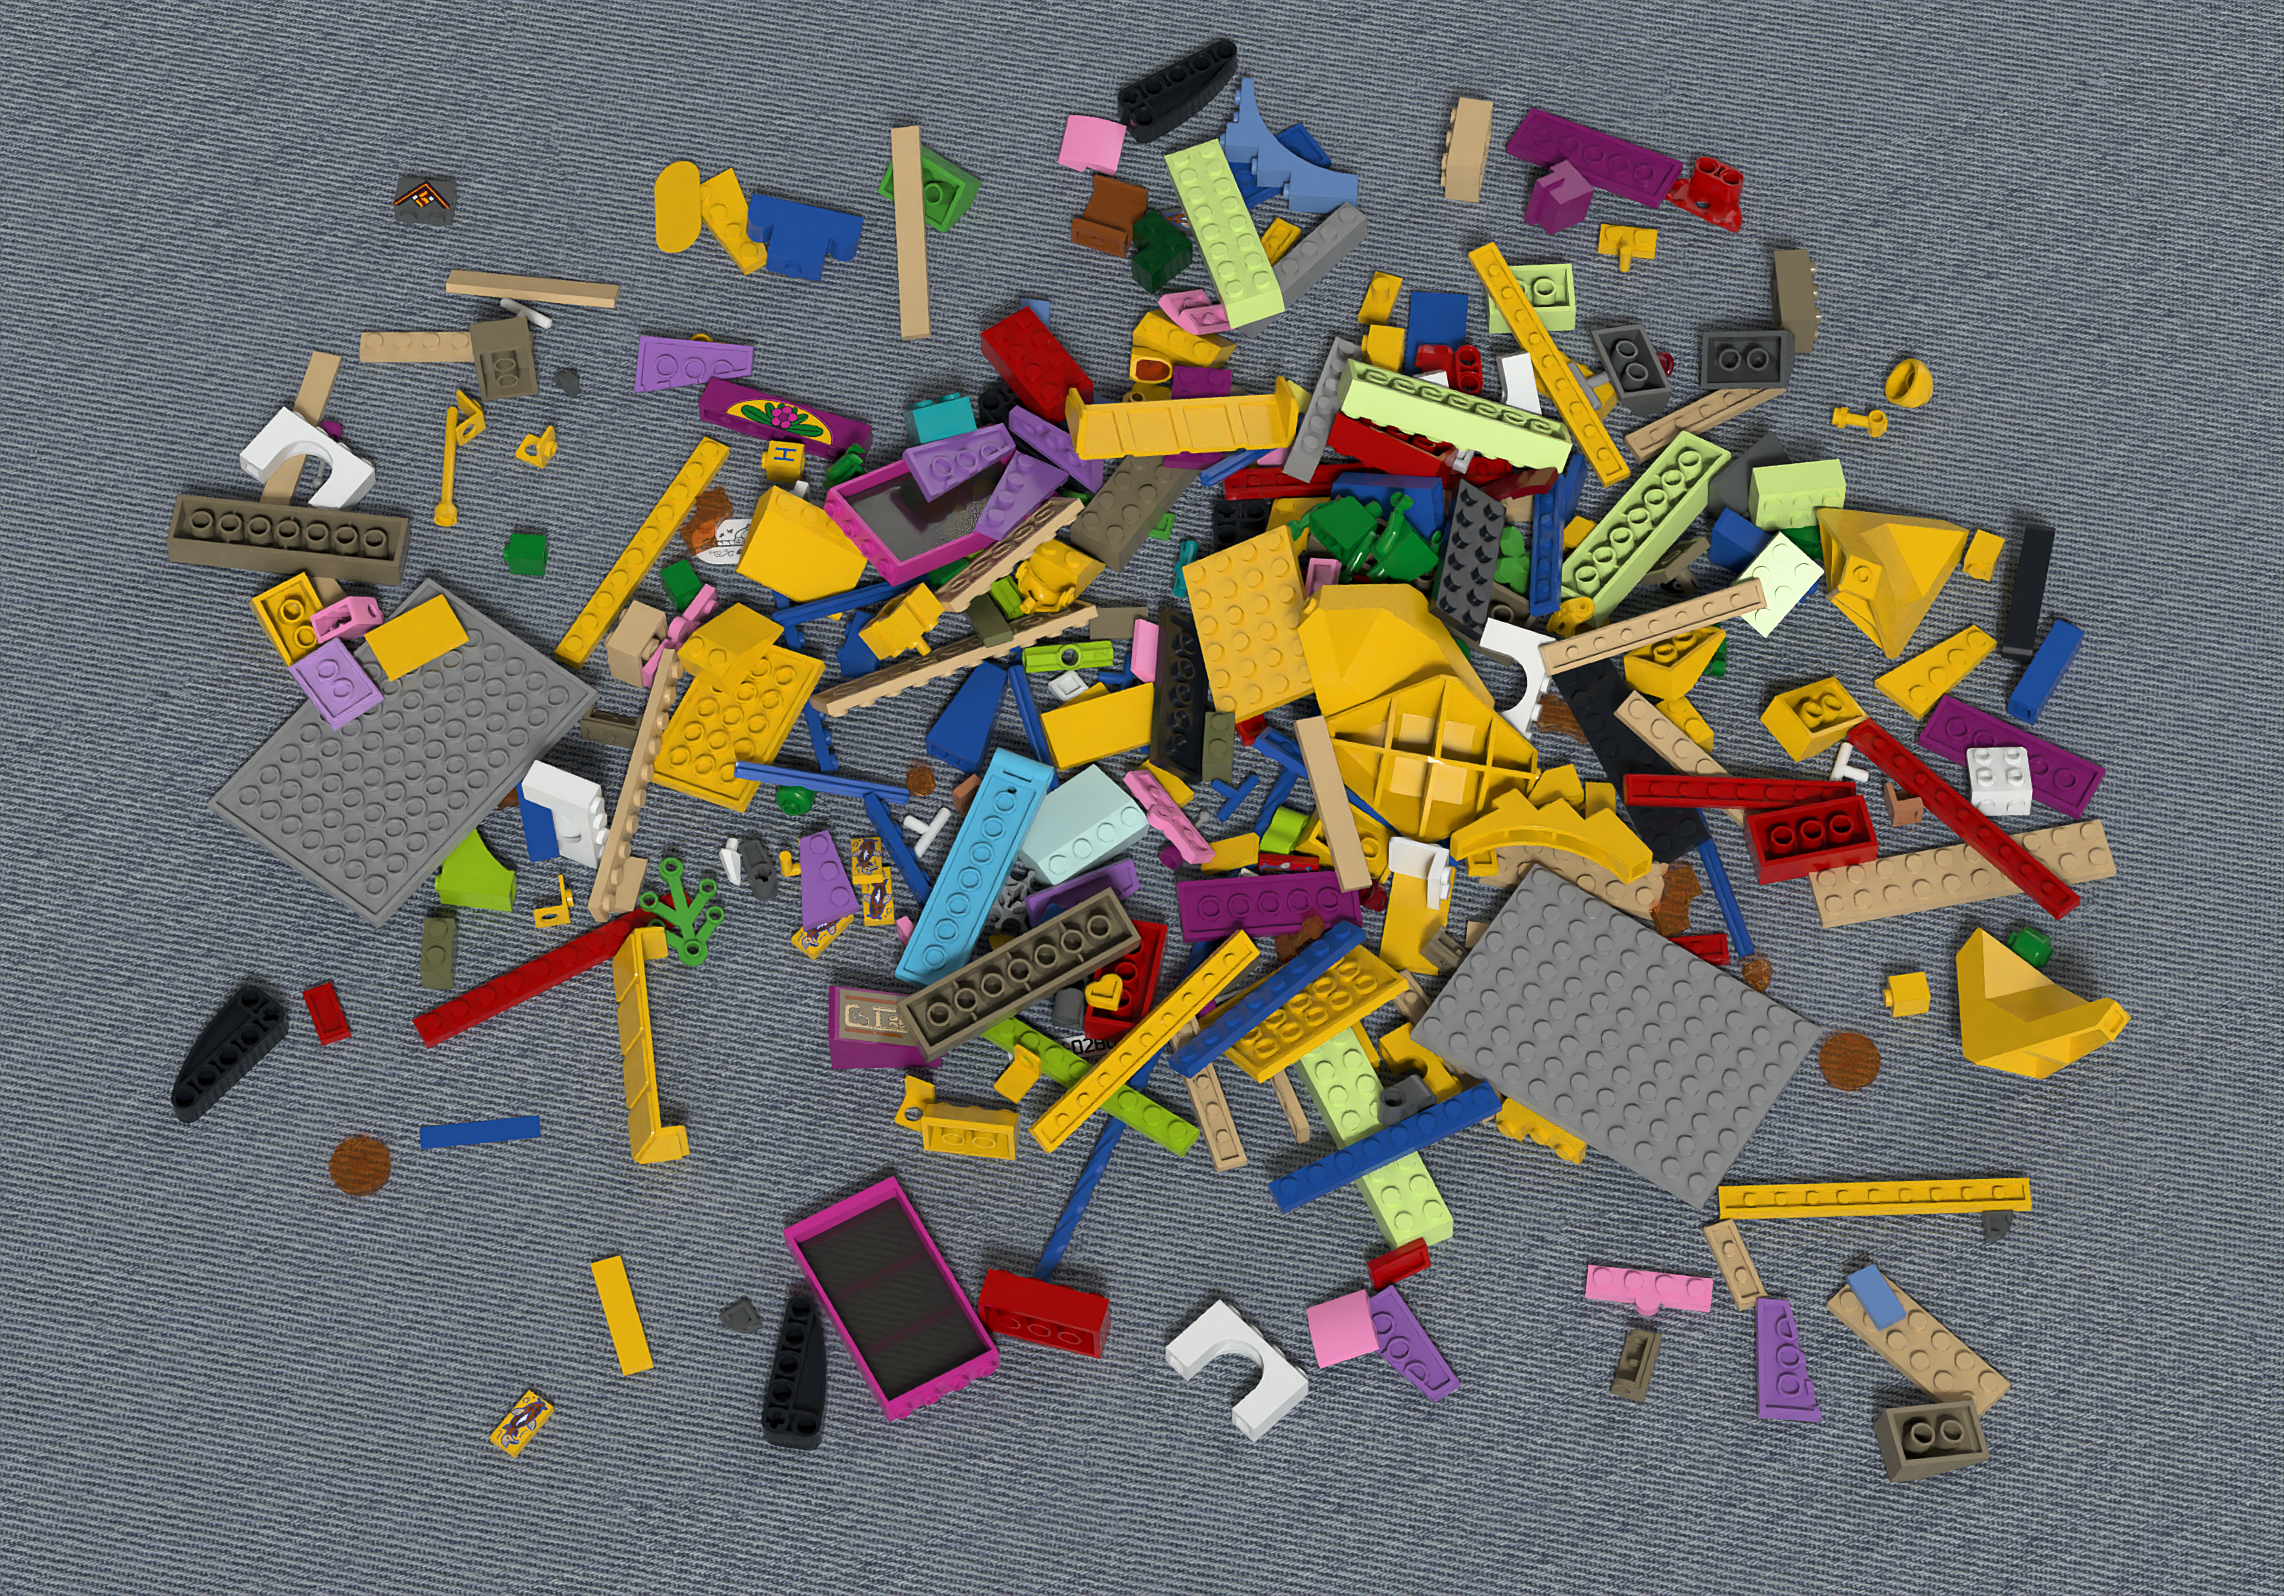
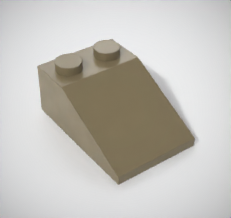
[1874,1400,1990,1483]

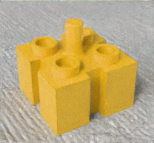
[858,582,945,660]

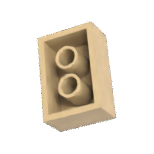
[1441,97,1493,203]

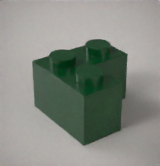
[1132,210,1193,295]

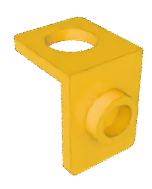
[455,390,486,446]
[515,425,558,469]
[533,874,574,928]
[994,1044,1042,1104]
[894,1075,936,1132]

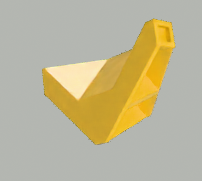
[1816,507,1970,660]
[1297,584,1495,718]
[1325,674,1541,844]
[1956,927,2132,1080]

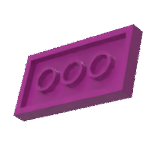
[1163,365,1233,470]

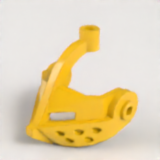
[1015,559,1077,615]
[1546,596,1610,639]

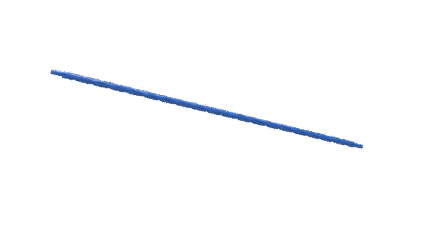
[1032,699,1322,1284]

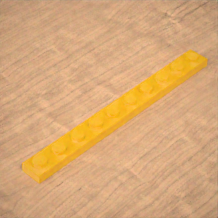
[1468,242,1631,488]
[554,436,730,670]
[1028,930,1260,1153]
[1717,1178,2032,1220]

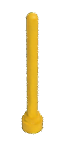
[434,406,458,527]

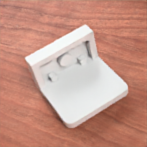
[1966,747,2033,816]
[1389,836,1452,910]

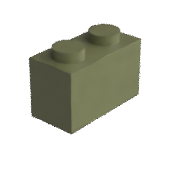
[1202,712,1235,783]
[420,918,459,989]

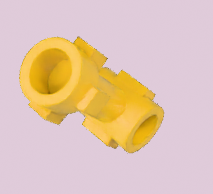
[1832,406,1888,437]

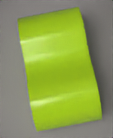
[1259,806,1309,856]

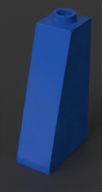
[1331,472,1446,542]
[1709,507,1820,604]
[926,660,1008,777]

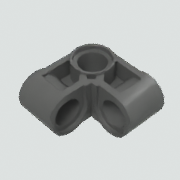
[1051,976,1090,1031]
[1377,1075,1438,1126]

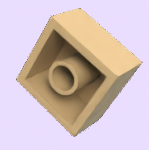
[605,600,669,689]

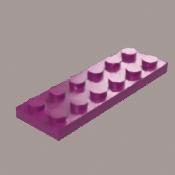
[1506,107,1683,209]
[1917,695,2106,821]
[1175,871,1363,943]

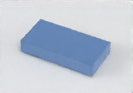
[1846,1263,1907,1331]

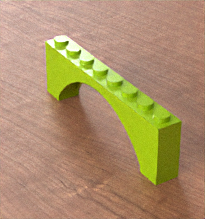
[435,828,518,912]

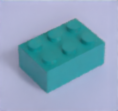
[903,392,977,446]

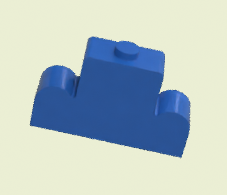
[746,193,864,281]

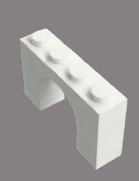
[1412,350,1542,416]
[240,407,376,512]
[1479,617,1557,744]
[522,760,610,870]
[1166,1299,1308,1443]

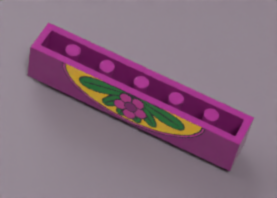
[698,377,873,467]

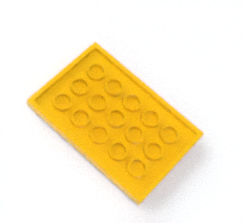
[1182,525,1315,724]
[650,645,826,813]
[1197,944,1409,1084]

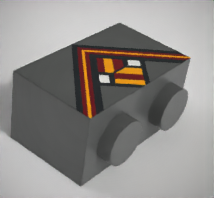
[393,178,458,226]

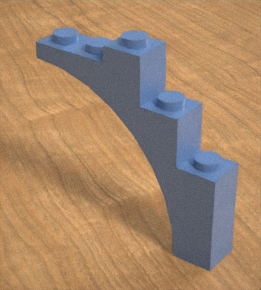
[1220,78,1359,214]

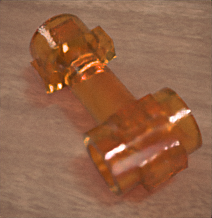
[1275,915,1326,964]

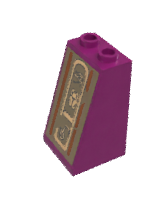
[829,986,948,1069]

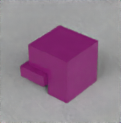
[1523,160,1595,235]

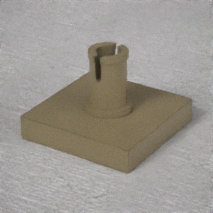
[1640,537,1711,595]

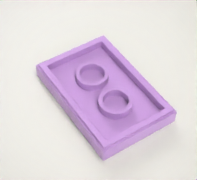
[287,637,384,731]

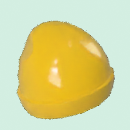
[1885,358,1933,409]

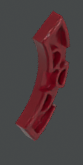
[1446,468,1559,522]

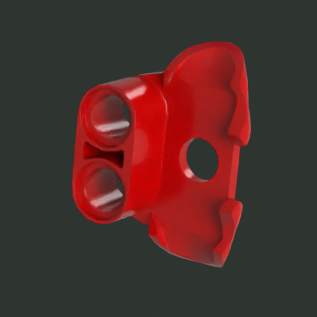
[1664,157,1744,233]
[1415,344,1483,397]

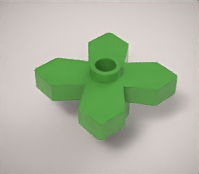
[1493,526,1532,600]

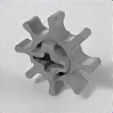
[990,870,1036,936]

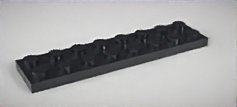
[1551,657,1712,864]

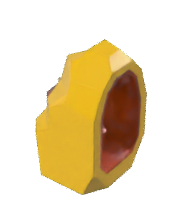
[1129,347,1175,384]

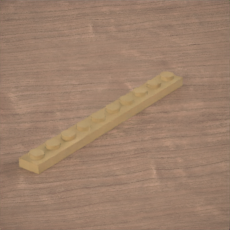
[587,648,684,923]

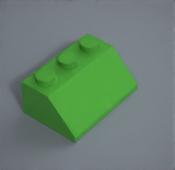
[877,144,982,233]

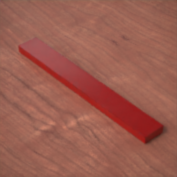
[1623,774,1856,811]

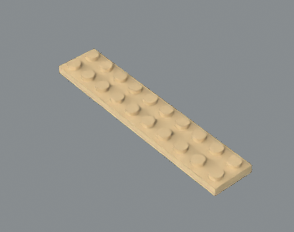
[809,599,1098,717]
[1807,819,2116,929]

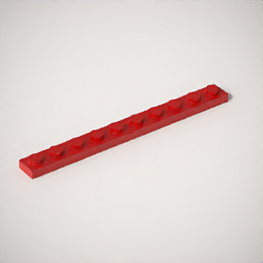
[1222,457,1513,500]
[1847,718,2081,921]
[412,889,692,1049]

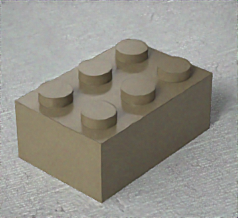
[1770,249,1821,353]
[469,316,539,402]

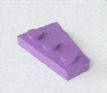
[800,829,860,931]

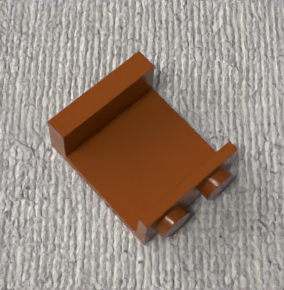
[1071,174,1149,258]

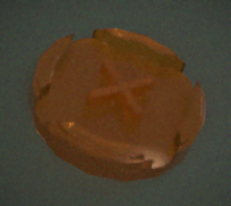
[1819,1033,1881,1092]
[329,1137,392,1197]

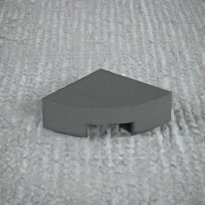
[554,371,580,399]
[1981,1209,2014,1244]
[719,1300,762,1333]

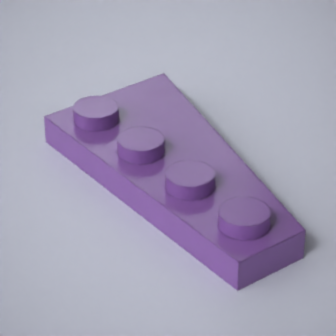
[634,336,755,394]
[1009,405,1103,494]
[902,423,1016,503]
[974,450,1070,542]
[1023,858,1140,929]
[1370,1285,1461,1403]
[1755,1298,1822,1422]

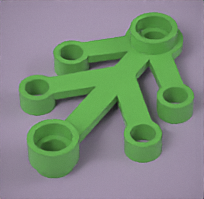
[640,857,724,967]

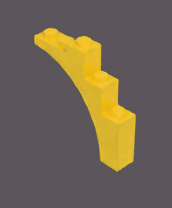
[1450,788,1653,885]
[1495,1093,1587,1166]

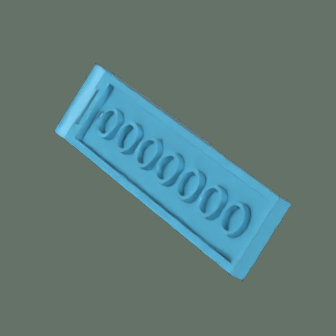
[895,747,1055,988]

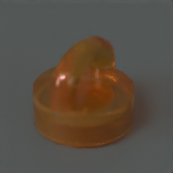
[905,766,935,797]
[1742,959,1774,992]

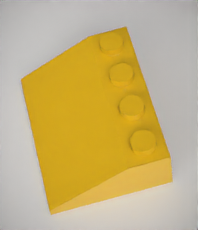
[736,485,868,621]

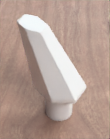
[719,838,741,885]

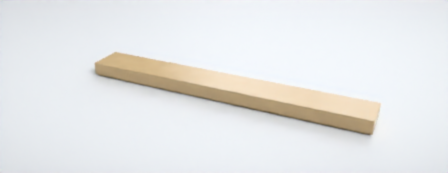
[891,125,932,341]
[259,351,342,506]
[1538,578,1768,676]

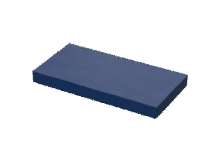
[1228,123,1331,210]
[1405,291,1469,378]

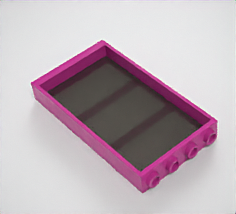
[823,423,1060,587]
[783,1176,1000,1422]

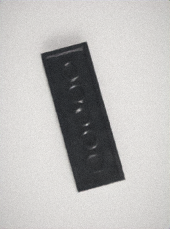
[1429,479,1507,642]
[1149,607,1209,785]

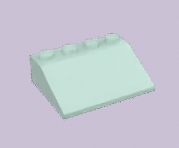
[1019,764,1150,889]

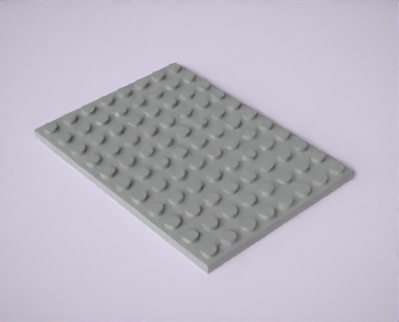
[207,578,600,929]
[1410,863,1823,1211]

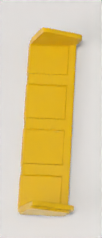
[1065,376,1299,460]
[612,926,690,1164]

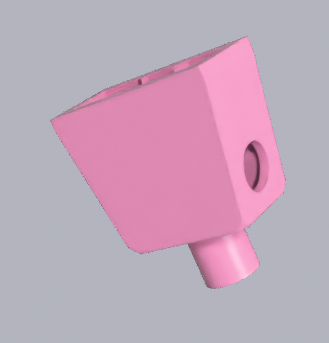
[310,596,384,644]

